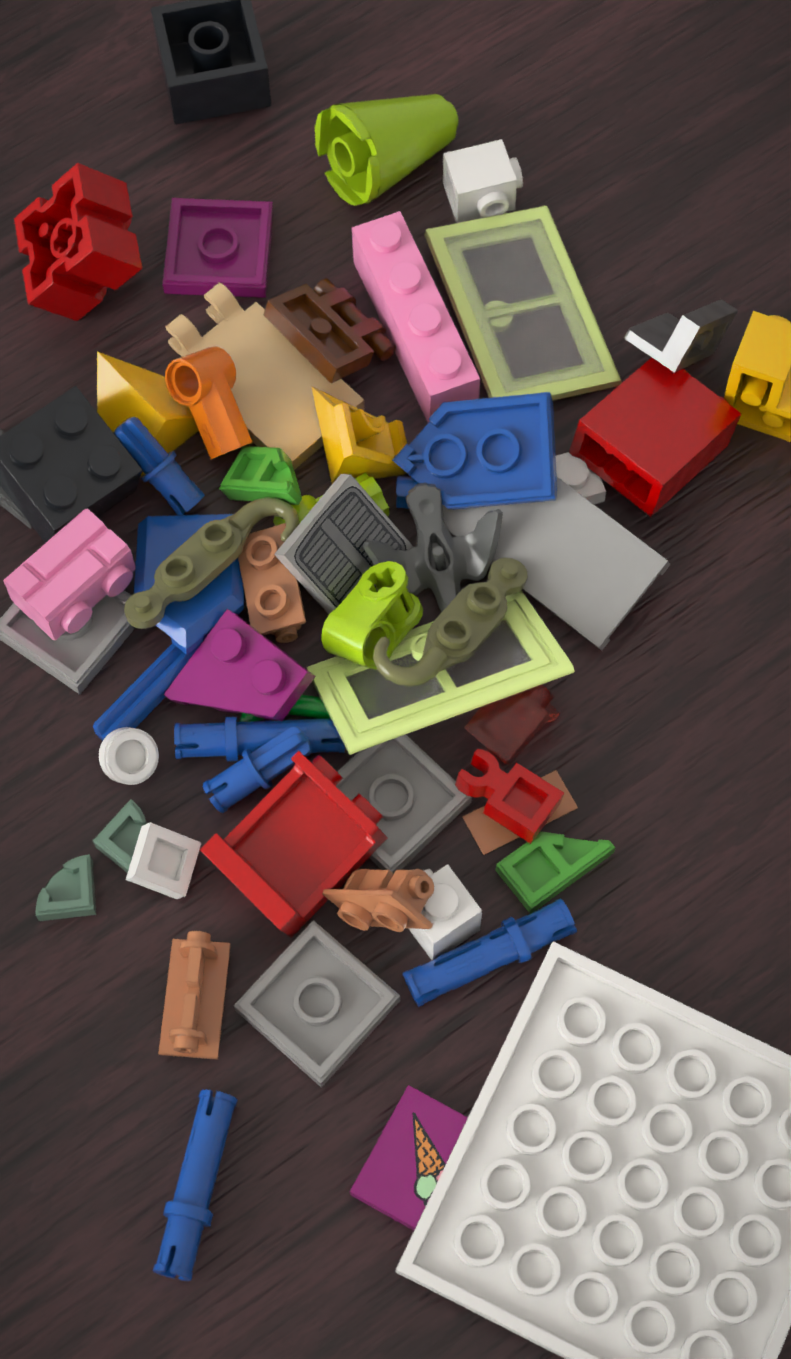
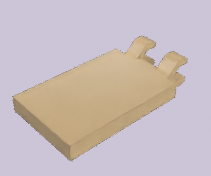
[166,283,364,470]

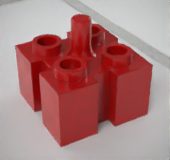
[14,163,142,321]

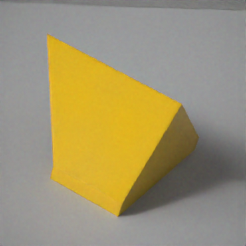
[97,351,199,476]
[311,386,407,484]

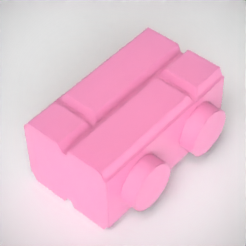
[3,508,136,641]

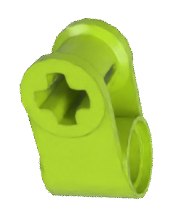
[321,561,423,669]

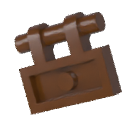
[263,278,396,383]

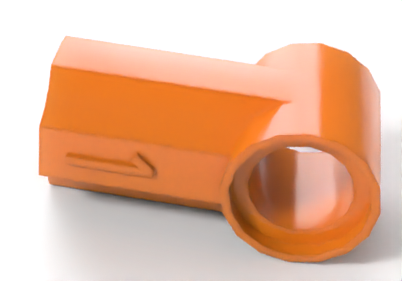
[165,346,252,459]

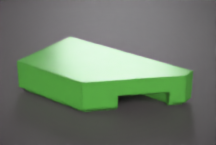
[219,446,302,505]
[495,832,615,914]

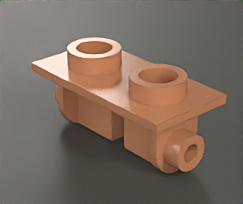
[238,523,306,643]
[322,869,434,932]
[158,931,231,1059]

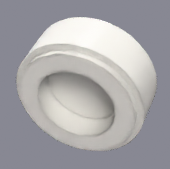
[99,727,159,785]

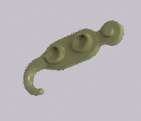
[124,497,300,629]
[373,558,528,687]

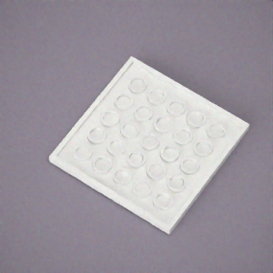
[395,942,791,1359]

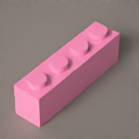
[352,211,480,423]

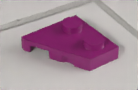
[163,609,316,721]

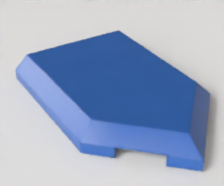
[393,392,557,510]
[134,514,244,655]

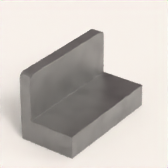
[624,299,738,372]

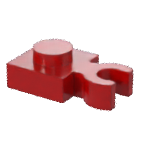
[455,748,564,844]

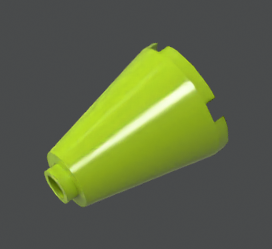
[315,94,459,206]

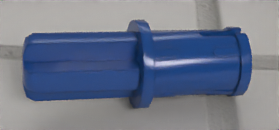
[114,417,205,516]
[203,726,312,813]

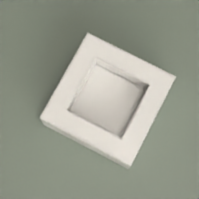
[126,822,201,899]

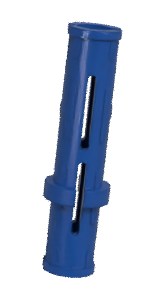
[174,716,345,762]
[402,898,577,1008]
[153,1090,238,1281]

